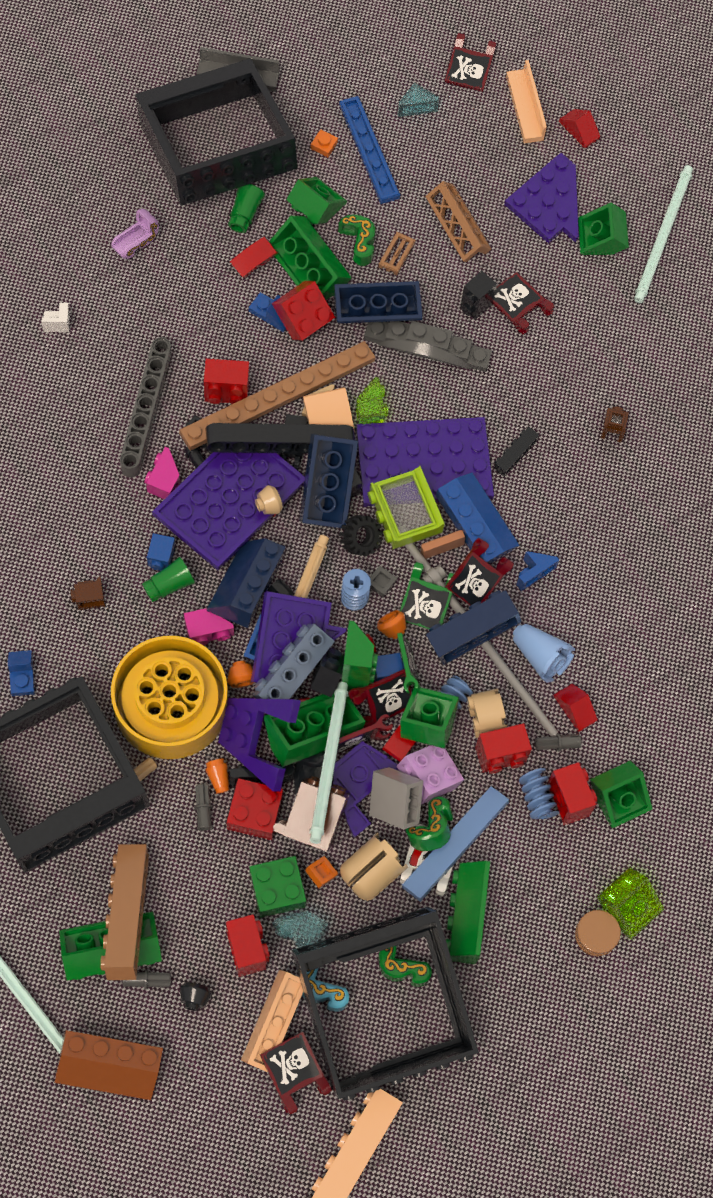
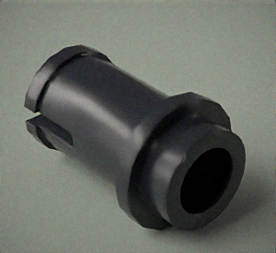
[184,447,205,468]

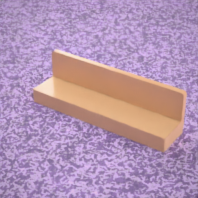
[506,60,546,143]
[241,970,303,1072]

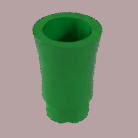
[228,184,265,233]
[142,557,195,602]

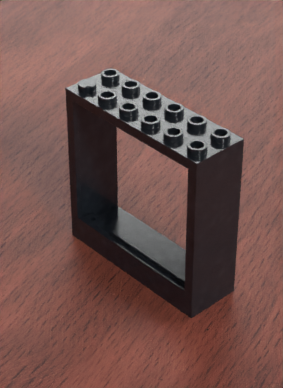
[135,58,298,206]
[0,676,150,873]
[291,907,479,1101]

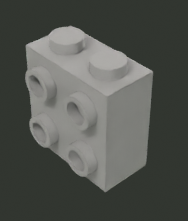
[369,767,423,829]

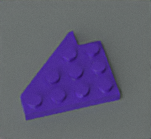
[504,153,579,244]
[251,591,346,683]

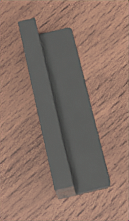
[196,47,280,92]

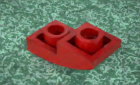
[230,237,277,279]
[382,725,416,762]

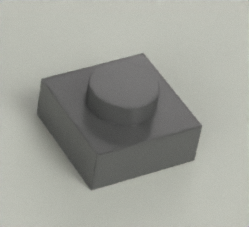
[370,566,397,598]

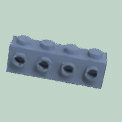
[252,624,335,699]

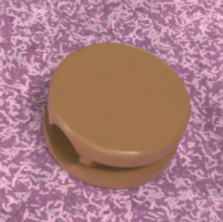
[575,910,621,956]

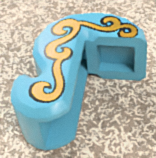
[302,968,349,1012]

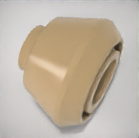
[255,485,283,514]

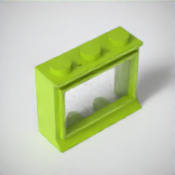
[367,466,445,549]

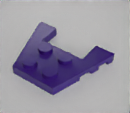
[332,741,399,838]

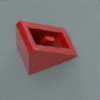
[559,109,600,148]
[553,684,598,732]

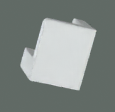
[42,303,70,332]

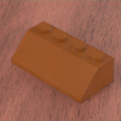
[54,1030,163,1101]

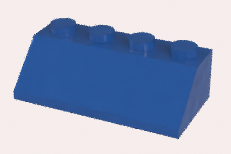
[435,472,520,564]

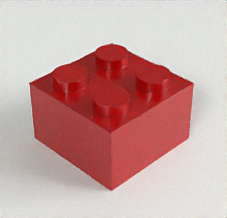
[272,281,335,341]
[204,359,249,404]
[475,723,532,774]
[547,762,597,825]
[226,778,283,840]
[226,914,270,977]

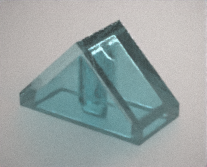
[397,83,439,117]

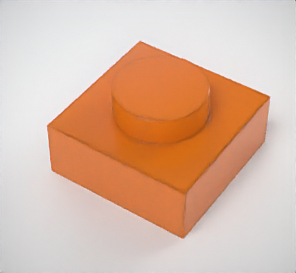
[310,129,338,157]
[305,856,338,888]

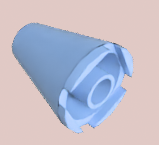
[513,624,575,683]

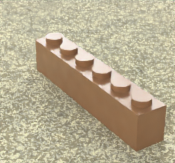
[101,844,149,980]

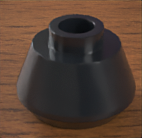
[180,982,212,1011]

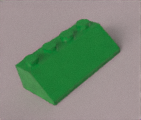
[269,215,352,300]
[341,620,378,695]
[264,691,366,767]
[446,861,490,964]
[59,911,162,981]

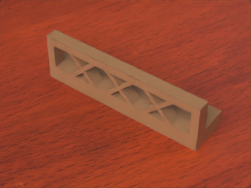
[425,181,492,262]

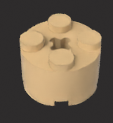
[467,688,508,738]

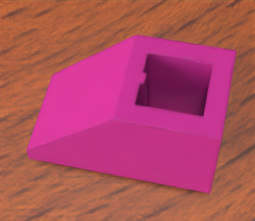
[145,447,180,499]
[184,608,234,646]

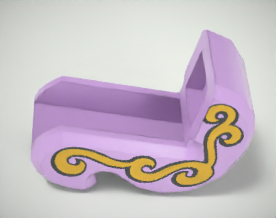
[111,209,159,259]

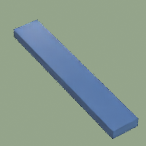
[402,786,509,902]

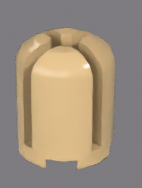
[340,833,408,901]

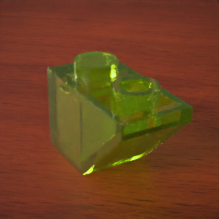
[355,377,388,424]

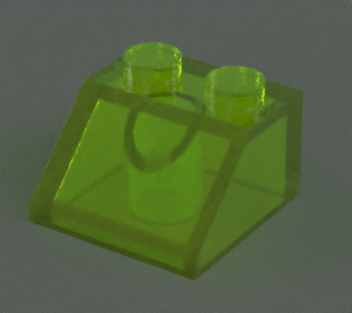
[597,867,664,940]

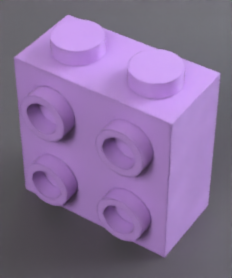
[396,745,464,805]

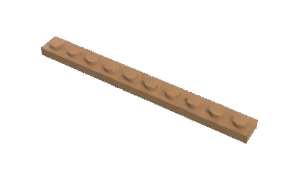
[179,341,376,451]

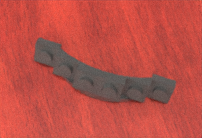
[364,321,492,372]

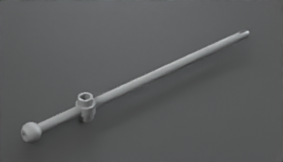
[398,526,558,737]

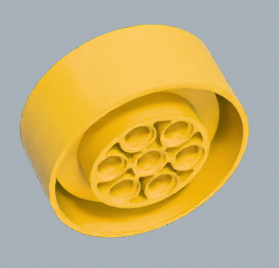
[111,636,228,759]

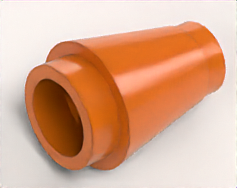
[205,758,230,794]

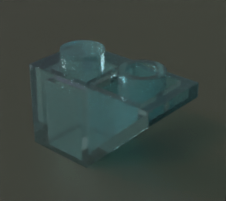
[273,911,328,948]

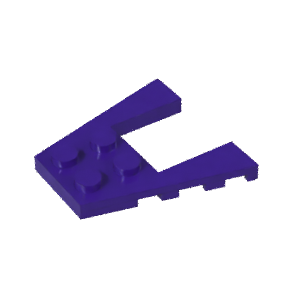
[218,698,301,791]

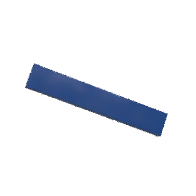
[339,96,400,204]

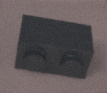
[460,270,497,320]
[310,648,345,697]

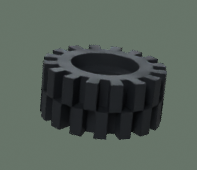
[339,515,383,556]

